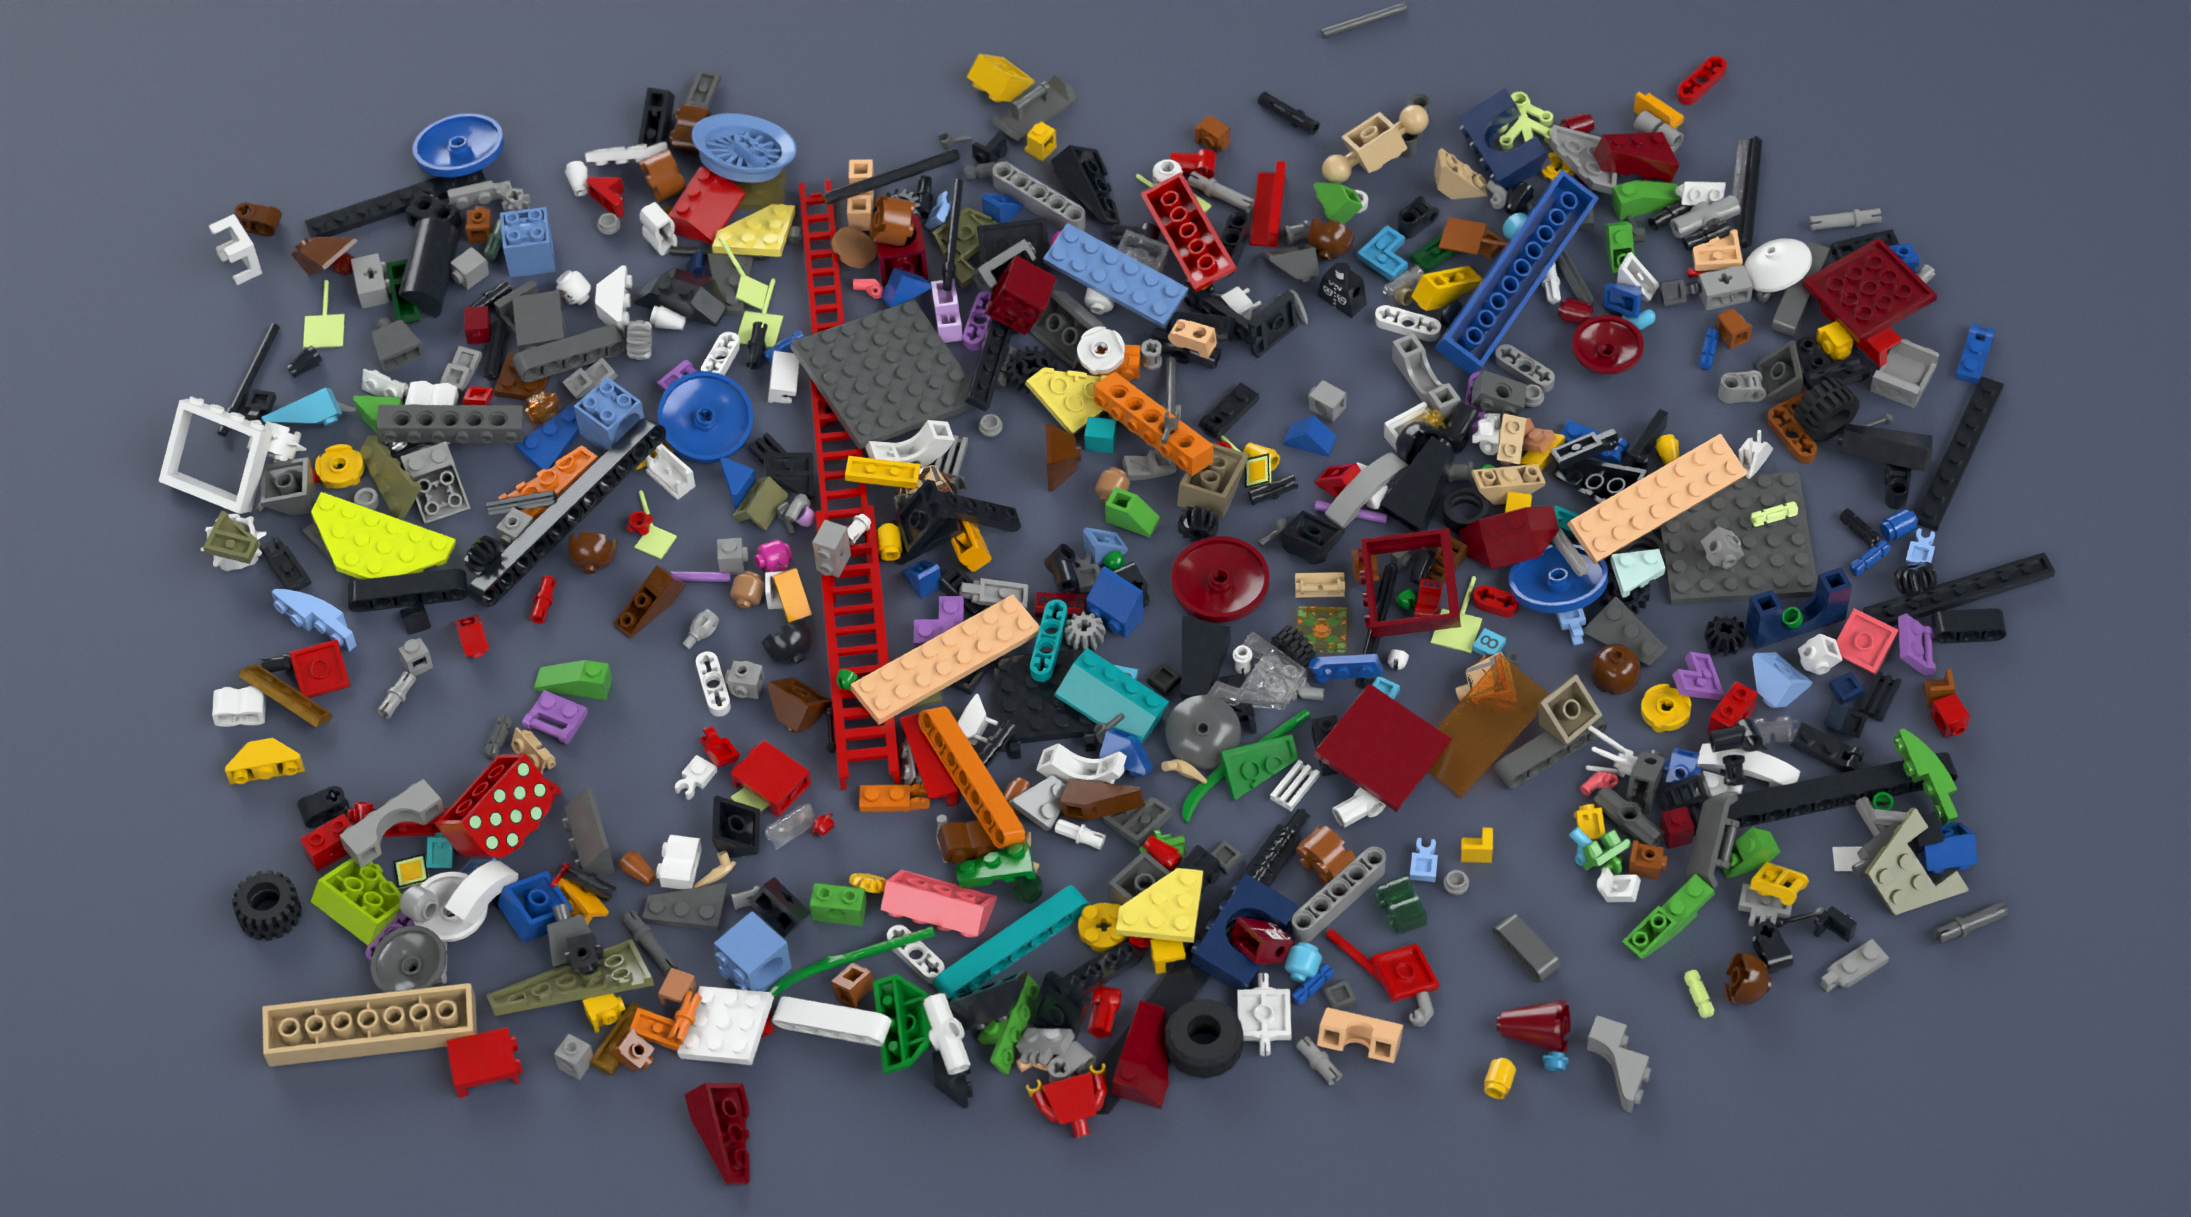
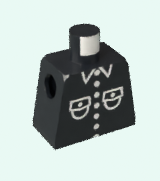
[1317,262,1367,318]

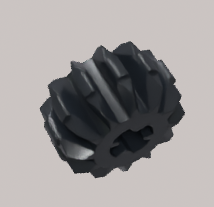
[1178,505,1219,541]
[464,535,504,576]
[1894,561,1937,595]
[1704,613,1747,657]

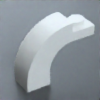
[865,420,955,467]
[1036,743,1127,785]
[445,861,519,923]

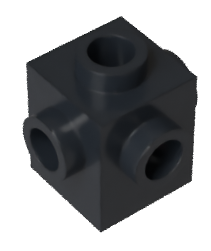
[565,932,604,975]

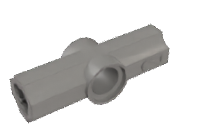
[1670,195,1741,238]

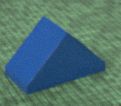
[982,194,1024,223]
[881,268,932,308]
[1603,283,1642,318]
[1283,416,1336,457]
[720,458,756,510]
[901,560,941,599]

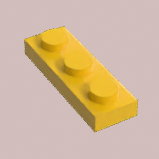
[845,456,920,489]

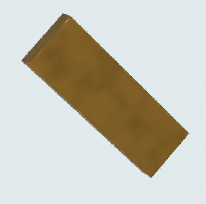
[589,1001,654,1077]

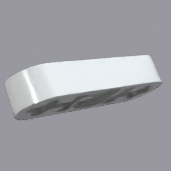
[1375,305,1441,342]
[701,332,740,375]
[696,652,731,717]
[887,925,945,984]

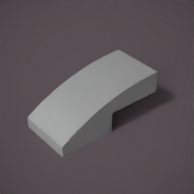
[440,346,483,391]
[563,357,618,399]
[1122,450,1177,481]

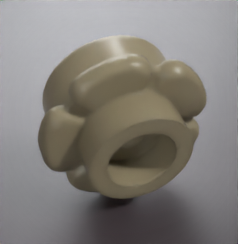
[1393,284,1414,306]

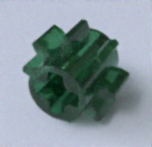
[1012,873,1043,904]

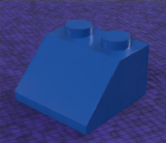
[1086,566,1144,638]
[1917,822,1978,873]
[497,871,573,943]

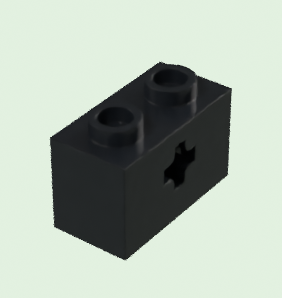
[748,877,811,938]

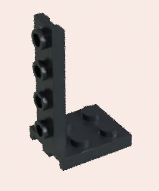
[1183,282,1298,358]
[895,479,1021,554]
[1029,940,1144,1042]

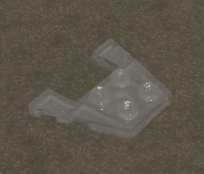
[1207,631,1307,709]

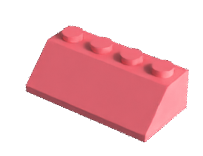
[881,869,997,938]

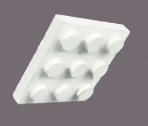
[677,986,774,1065]

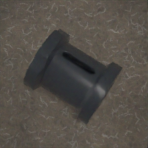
[1722,754,1747,786]

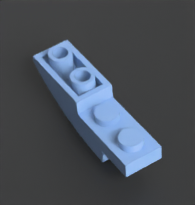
[272,589,357,652]

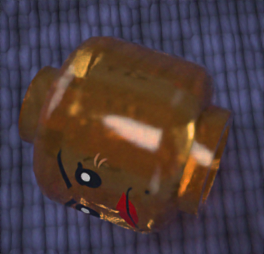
[524,390,561,425]

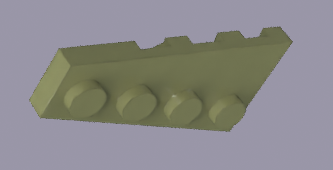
[360,435,422,521]

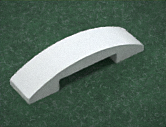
[1697,743,1800,788]

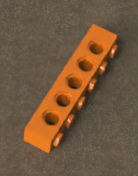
[1093,372,1214,476]

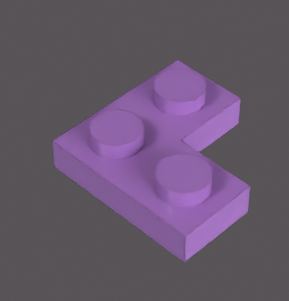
[913,596,964,646]
[1673,652,1725,700]

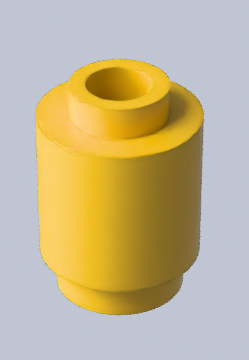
[876,523,902,561]
[1484,1058,1516,1099]

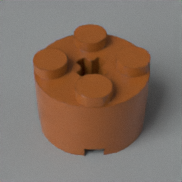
[638,149,687,204]
[870,195,915,246]
[1296,825,1355,886]

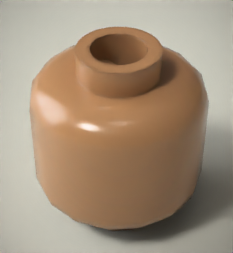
[1095,467,1130,504]
[730,571,765,609]

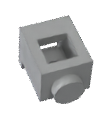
[398,638,434,677]

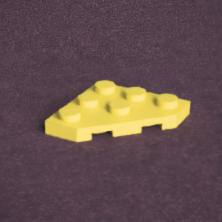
[712,204,796,257]
[1025,367,1107,436]
[1116,868,1203,943]

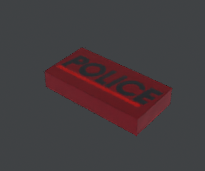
[1034,592,1086,619]

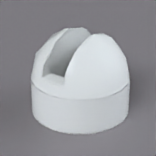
[1388,649,1409,670]

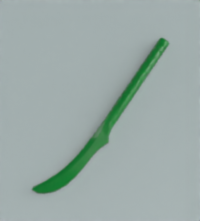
[1182,709,1311,824]
[768,926,936,998]

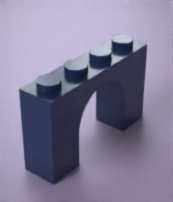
[1458,88,1552,191]
[1745,567,1852,650]
[1190,874,1299,991]

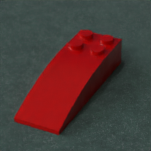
[1141,172,1237,292]

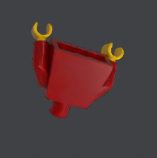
[1026,1063,1107,1138]

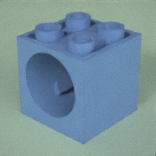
[500,207,556,278]
[574,377,644,451]
[714,911,792,992]

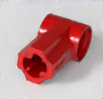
[1170,149,1217,179]
[1088,986,1122,1039]

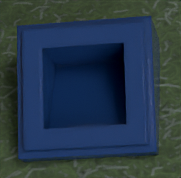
[686,249,705,275]

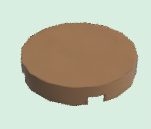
[831,227,876,269]

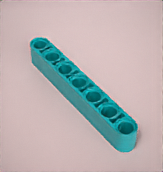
[933,885,1090,999]

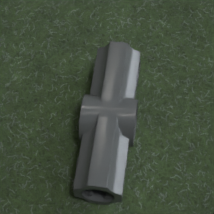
[1593,787,1665,846]

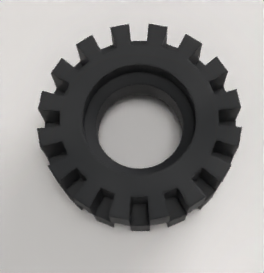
[1271,625,1316,673]

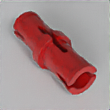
[529,575,557,624]

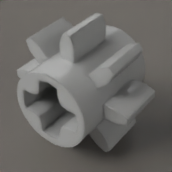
[502,188,531,212]

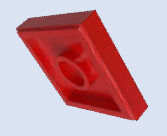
[289,639,351,699]
[1370,943,1440,1002]

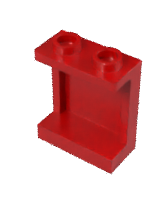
[731,740,811,818]
[446,1027,523,1098]

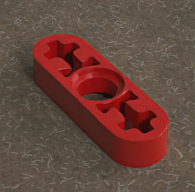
[1677,56,1727,105]

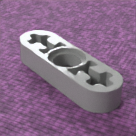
[1495,344,1555,392]

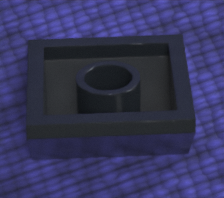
[712,795,760,858]

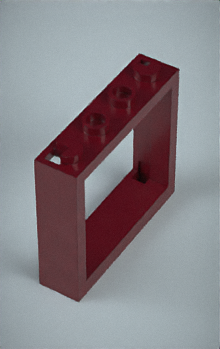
[1358,528,1461,638]

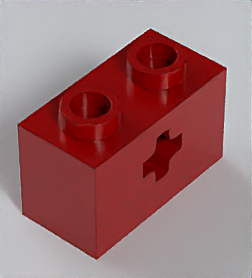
[1708,681,1758,733]
[300,814,353,872]

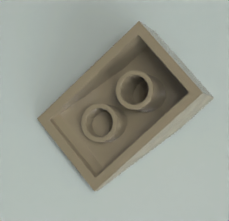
[1177,443,1249,520]

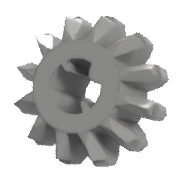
[627,320,652,360]
[1063,611,1106,651]

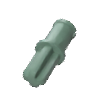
[483,219,503,261]

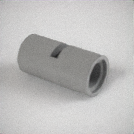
[1633,110,1684,153]

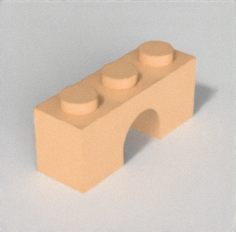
[847,160,874,231]
[1317,1008,1403,1063]

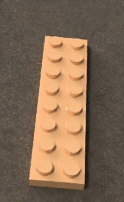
[1567,434,1748,565]
[850,594,1040,725]

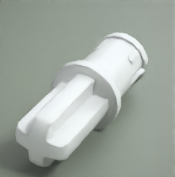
[1542,262,1561,304]
[1055,819,1106,850]

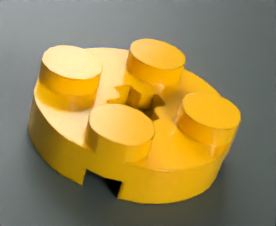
[315,444,364,489]
[1641,684,1692,733]
[1078,903,1129,952]

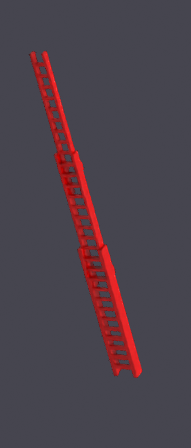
[799,179,901,790]

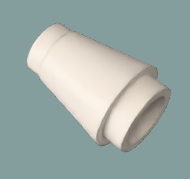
[565,161,588,196]
[650,305,686,331]

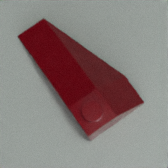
[1111,1000,1169,1109]
[684,1083,749,1185]

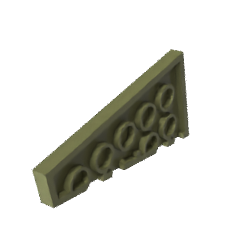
[486,939,654,1016]

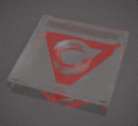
[1732,139,1748,205]

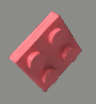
[1836,608,1899,675]

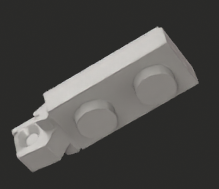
[447,180,512,209]
[959,578,1028,609]
[1820,939,1889,992]

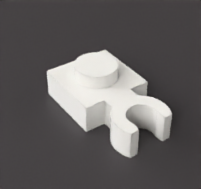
[675,755,718,800]

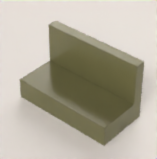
[733,476,789,531]

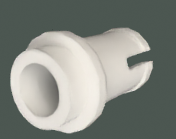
[847,514,871,545]
[1233,645,1253,674]

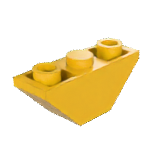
[225,738,305,785]

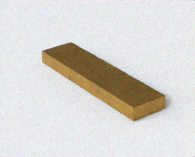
[239,663,333,728]

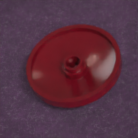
[1171,536,1269,622]

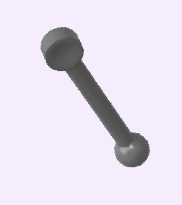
[1861,414,1894,427]

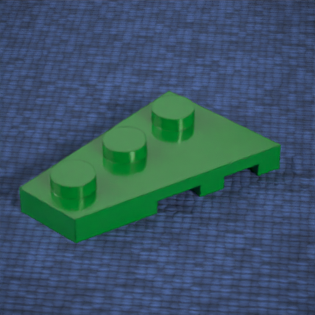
[1219,735,1299,801]
[955,841,1036,888]

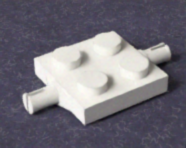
[1238,973,1291,1056]

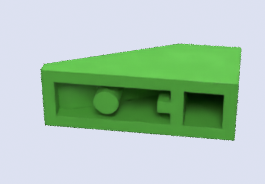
[1611,180,1682,221]
[534,660,612,700]

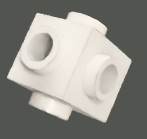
[1798,634,1842,675]

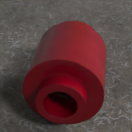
[1559,113,1595,134]
[1558,298,1594,325]

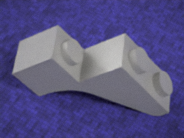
[1587,1015,1652,1113]

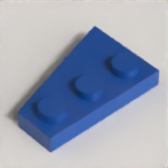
[516,405,580,471]

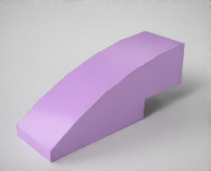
[931,279,963,343]

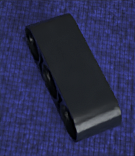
[1220,211,1249,277]
[1931,608,2007,644]

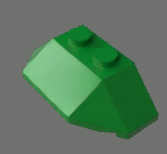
[873,974,932,1075]

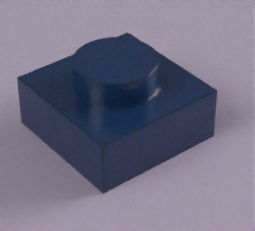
[1829,671,1865,705]

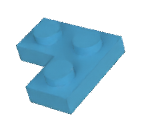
[1357,225,1408,282]

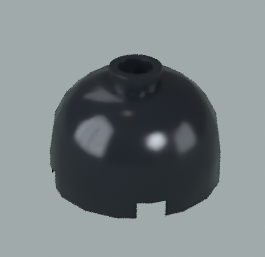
[1396,421,1445,465]
[761,619,812,665]

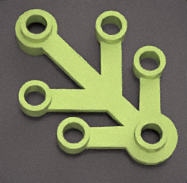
[1497,92,1553,151]

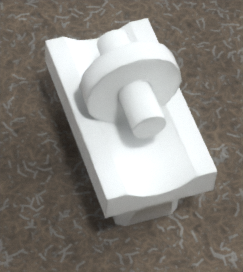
[1472,413,1501,455]

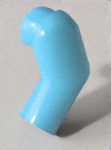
[1622,309,1656,330]
[1569,827,1593,866]

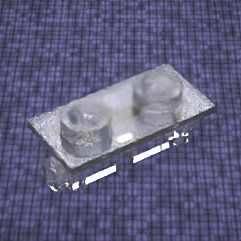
[1752,716,1798,744]
[764,803,816,850]

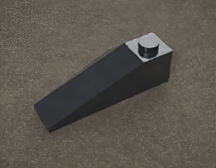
[1051,145,1120,225]
[1553,459,1649,503]

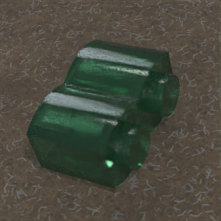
[1375,875,1427,935]

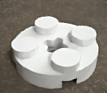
[1077,326,1125,375]

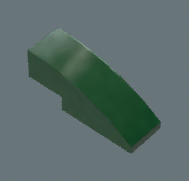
[386,259,421,324]

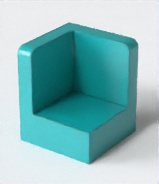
[1084,417,1117,453]

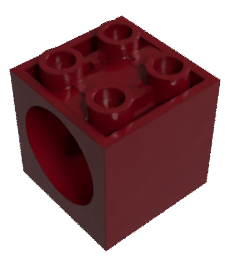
[875,214,928,286]
[984,255,1057,335]

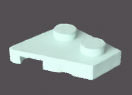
[1610,549,1665,598]

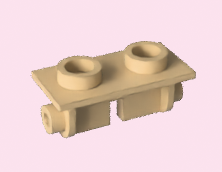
[1496,413,1526,466]
[1295,572,1345,598]
[511,727,556,774]

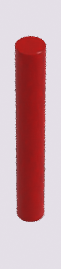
[1325,928,1382,984]

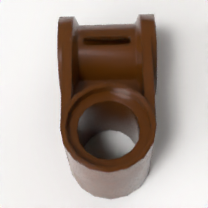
[235,202,282,237]

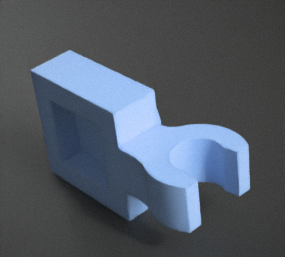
[924,191,952,231]
[1556,608,1586,646]

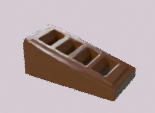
[1426,537,1468,586]

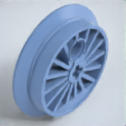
[692,113,797,183]

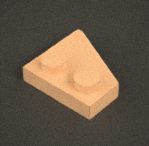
[1692,230,1743,271]

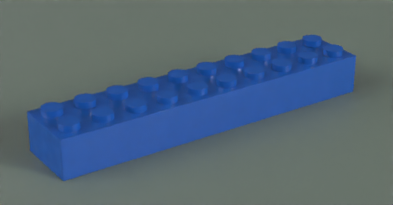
[1434,170,1599,375]

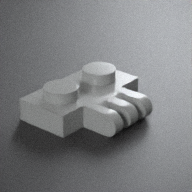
[1738,883,1792,927]
[1016,1028,1075,1064]

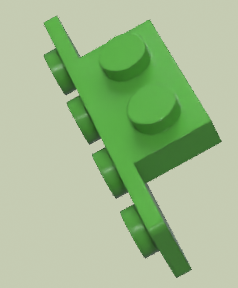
[978,974,1040,1074]

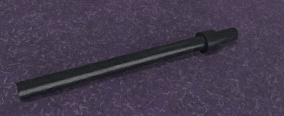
[942,179,963,291]
[217,323,280,437]

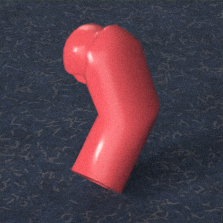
[853,279,884,299]
[1580,772,1618,796]

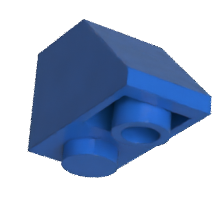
[1099,727,1153,777]

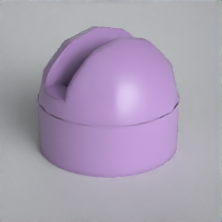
[796,506,816,527]

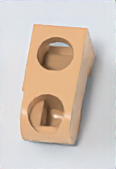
[1168,320,1217,359]

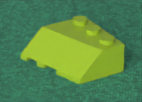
[310,858,402,946]

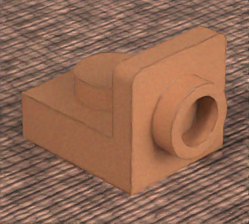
[1522,418,1556,453]

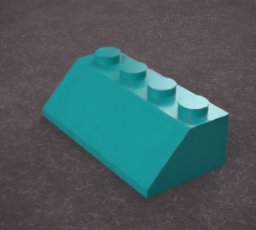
[1054,648,1169,744]

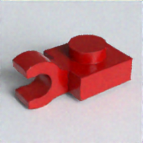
[700,726,740,768]

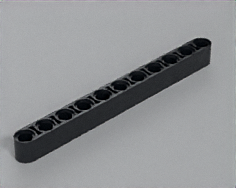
[467,418,666,607]
[1687,752,1958,836]

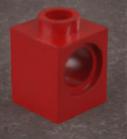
[1930,693,1970,738]

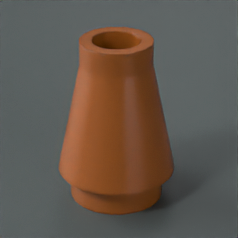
[619,850,656,886]

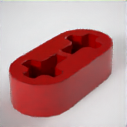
[1473,585,1519,618]

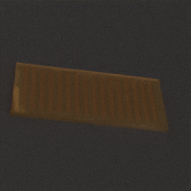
[1429,655,1550,798]

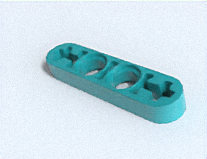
[1030,600,1067,682]

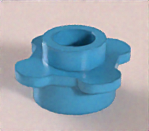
[1543,1052,1569,1072]

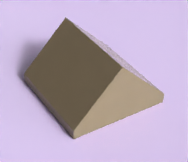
[1539,674,1603,745]

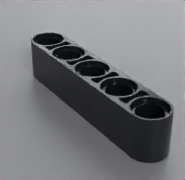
[347,569,467,612]

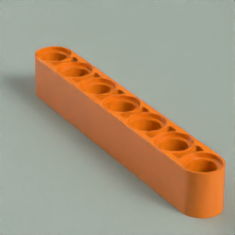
[918,706,1025,849]

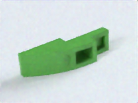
[1893,728,1958,826]
[1622,874,1715,960]

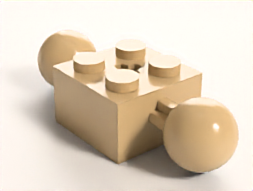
[1322,105,1429,184]

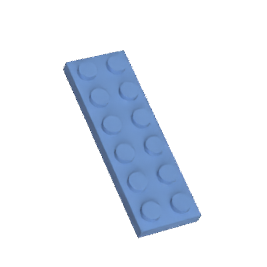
[1043,223,1188,328]

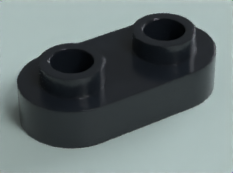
[1796,337,1830,372]

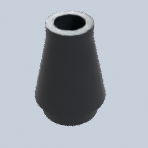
[1505,181,1534,216]
[286,345,323,378]
[1409,548,1437,585]

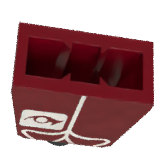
[1229,917,1296,963]

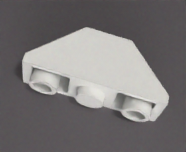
[595,266,632,335]

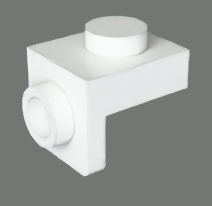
[1597,868,1641,903]

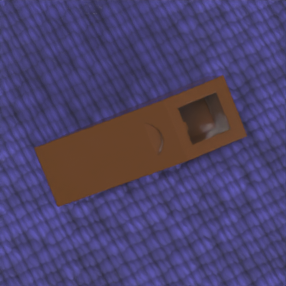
[613,565,686,638]
[1060,779,1145,821]

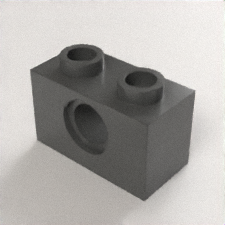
[1471,370,1527,416]

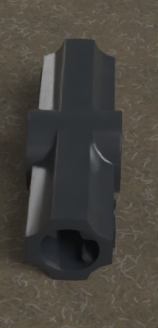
[1150,327,1221,369]

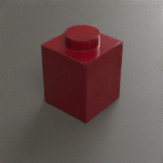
[464,306,491,344]
[1660,807,1695,849]

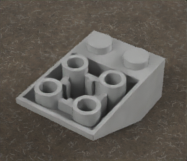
[400,442,471,524]

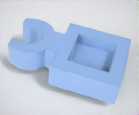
[1905,528,1935,565]
[1410,838,1438,882]

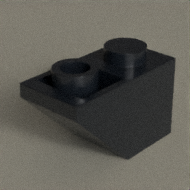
[932,1051,973,1108]

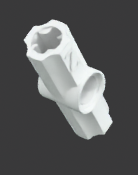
[1332,788,1386,828]
[923,993,970,1075]

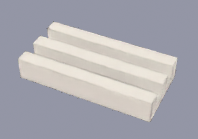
[1270,760,1320,811]

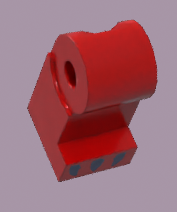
[1414,578,1443,618]

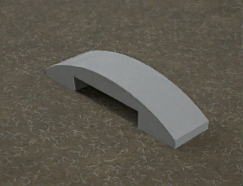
[1325,452,1409,529]

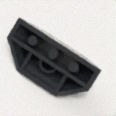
[635,268,727,327]
[947,970,1028,1031]

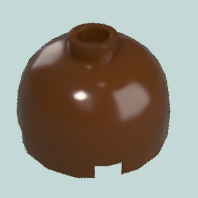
[1307,218,1355,261]
[568,532,617,574]
[1590,644,1640,695]
[1724,952,1772,1005]

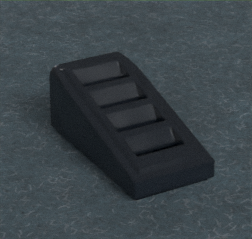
[939,565,986,616]
[1656,773,1712,812]

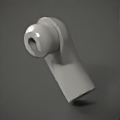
[1486,180,1508,209]
[785,494,810,522]
[1292,673,1325,701]
[1409,992,1434,1027]

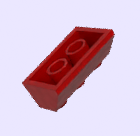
[668,166,746,244]

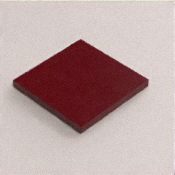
[1802,238,1937,344]
[1313,683,1452,812]

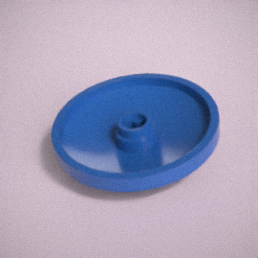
[413,113,505,177]
[657,371,753,463]
[1509,544,1609,613]

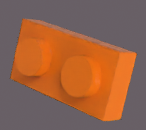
[630,1008,680,1051]

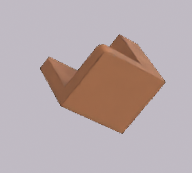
[658,968,698,1006]

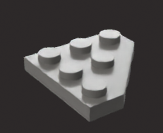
[1549,125,1617,195]

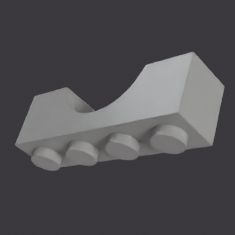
[1392,333,1461,426]
[340,779,445,868]

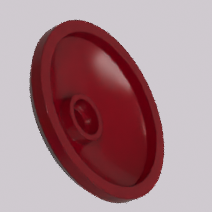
[1572,315,1644,375]

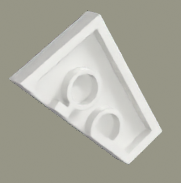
[585,142,668,165]

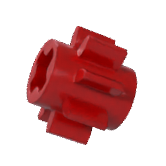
[348,802,378,825]

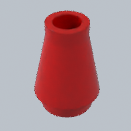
[1143,835,1182,871]

